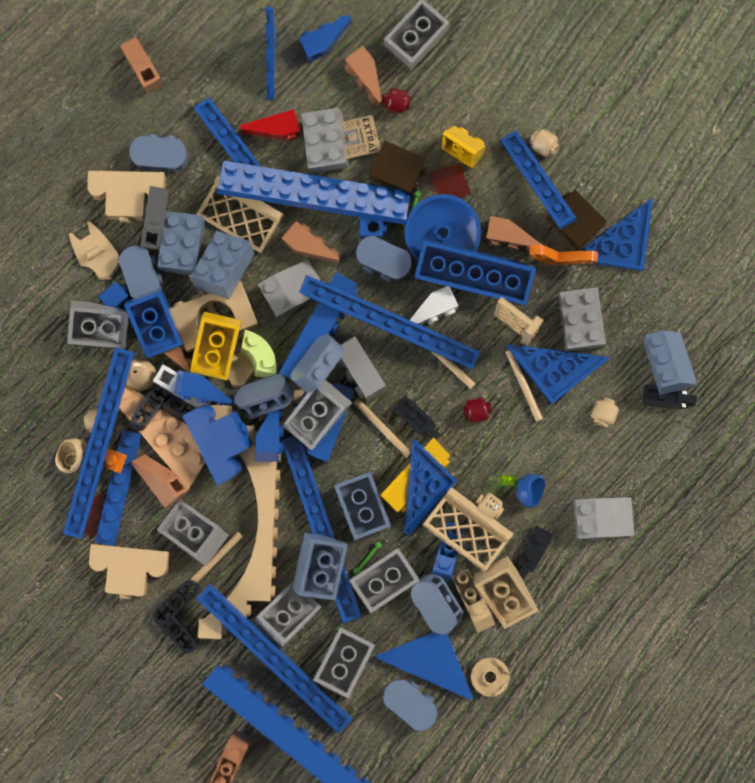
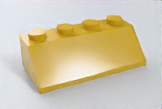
[381,438,450,514]

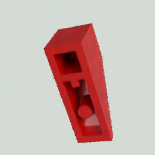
[240,109,301,141]

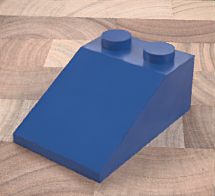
[124,288,182,358]

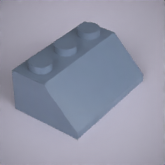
[644,330,698,395]
[292,533,348,600]

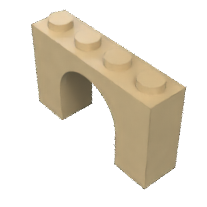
[170,281,259,353]

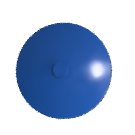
[405,194,481,261]

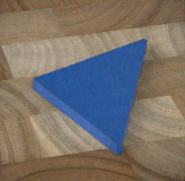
[265,7,277,100]
[580,199,653,271]
[506,344,609,404]
[404,439,458,536]
[376,632,473,700]

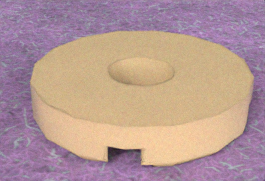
[471,657,510,697]

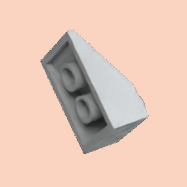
[257,260,320,320]
[68,300,129,348]
[283,380,352,450]
[573,497,635,540]
[157,499,229,566]
[252,580,321,650]

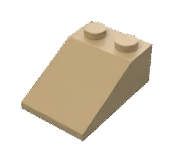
[474,556,538,629]

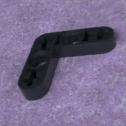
[130,387,197,431]
[153,580,200,653]

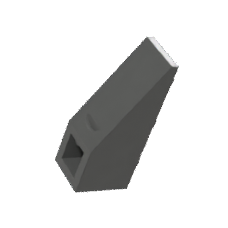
[141,186,169,250]

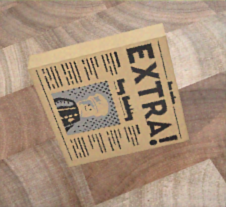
[343,115,380,160]

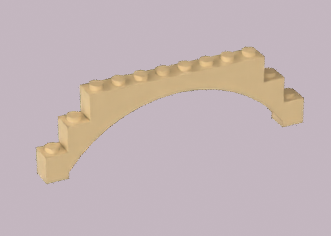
[198,405,281,639]

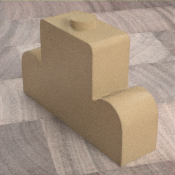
[87,171,166,223]
[89,544,170,599]

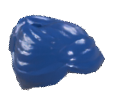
[517,473,545,508]

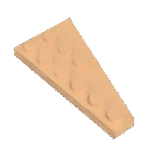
[120,385,206,489]

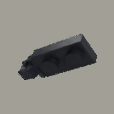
[642,385,697,409]
[392,395,440,440]
[518,525,554,579]

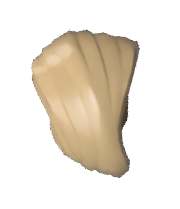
[126,358,157,391]
[55,438,88,473]

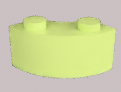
[239,330,277,378]

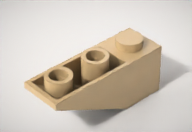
[451,568,495,633]

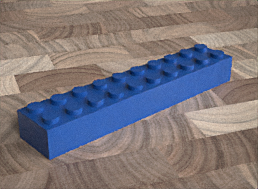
[202,665,371,783]

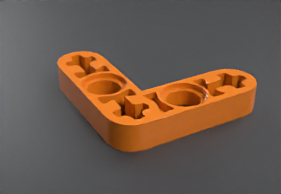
[529,245,598,265]

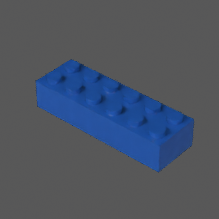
[414,238,536,305]
[279,272,358,388]

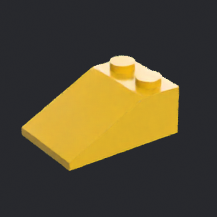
[441,126,486,169]
[190,312,242,381]

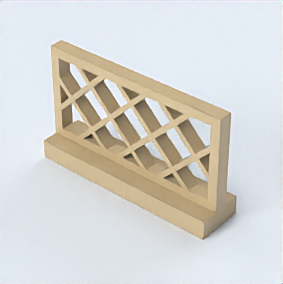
[196,175,285,253]
[494,297,543,346]
[423,487,513,572]

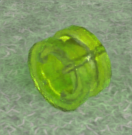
[499,475,517,487]

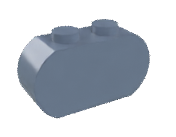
[130,134,188,173]
[357,236,411,283]
[119,246,163,299]
[291,334,344,393]
[234,374,294,419]
[411,574,463,634]
[384,679,437,731]

